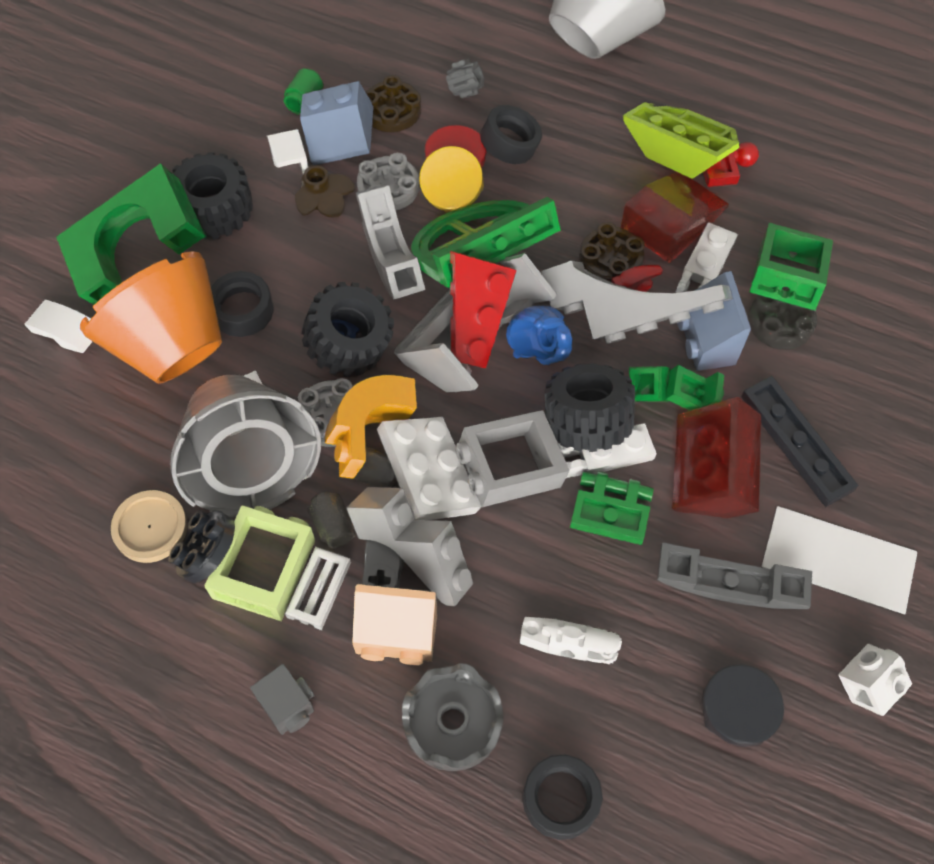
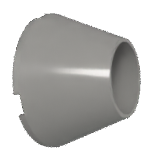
[549,0,665,59]
[170,375,321,517]

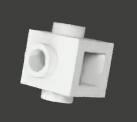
[838,644,912,716]

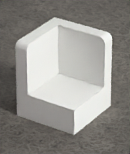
[267,129,308,174]

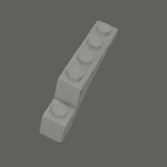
[541,261,733,344]

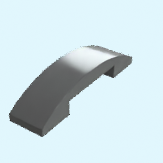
[657,542,812,609]

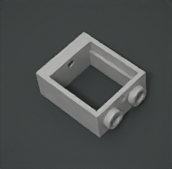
[456,410,570,507]

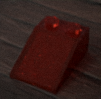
[620,172,729,263]

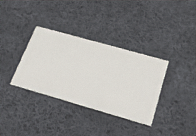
[762,506,917,614]

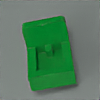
[666,365,724,415]

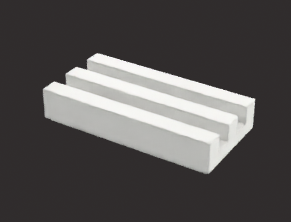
[285,547,351,630]

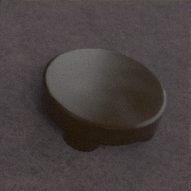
[365,75,421,132]
[579,222,645,282]

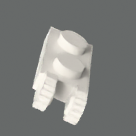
[676,222,738,293]
[558,423,656,478]

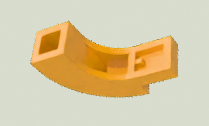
[325,375,417,479]

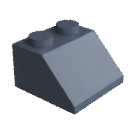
[300,81,373,165]
[677,271,751,371]

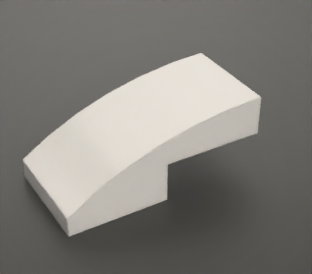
[25,300,92,353]

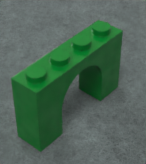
[56,163,206,305]

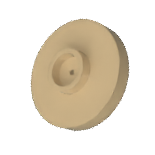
[111,490,188,563]

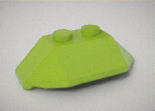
[623,102,739,179]

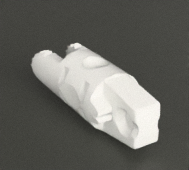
[520,617,622,664]

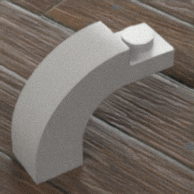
[355,184,425,299]

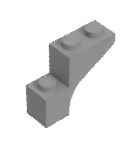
[346,487,473,606]

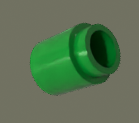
[283,69,324,114]

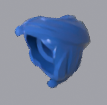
[506,306,573,365]

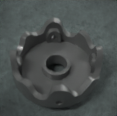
[402,663,503,771]

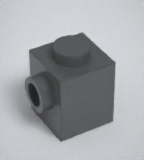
[249,664,315,735]

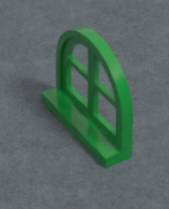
[411,197,561,288]

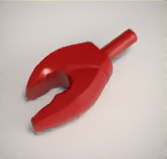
[611,265,663,292]

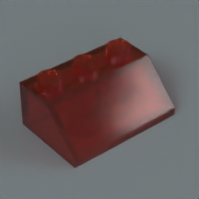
[672,397,761,518]

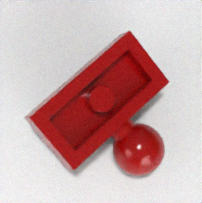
[703,142,759,187]

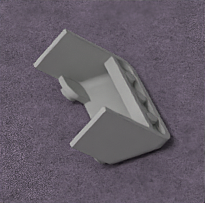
[394,253,557,392]

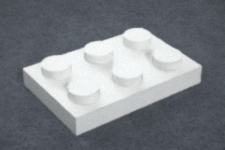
[377,417,482,520]

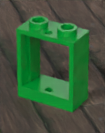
[749,223,833,311]

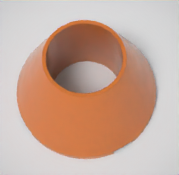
[80,251,222,384]

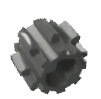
[446,59,485,98]

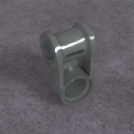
[362,540,405,588]

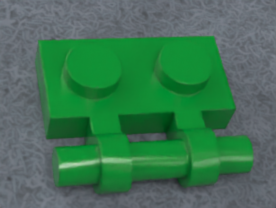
[570,471,654,545]

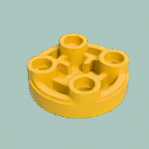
[419,146,484,213]

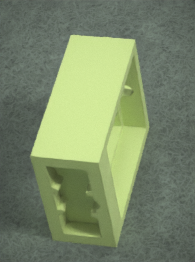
[205,505,315,621]

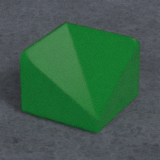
[629,366,670,402]

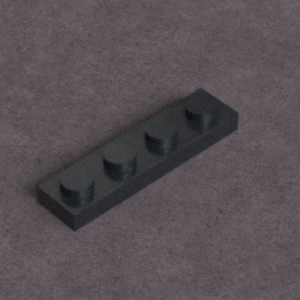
[741,376,859,508]

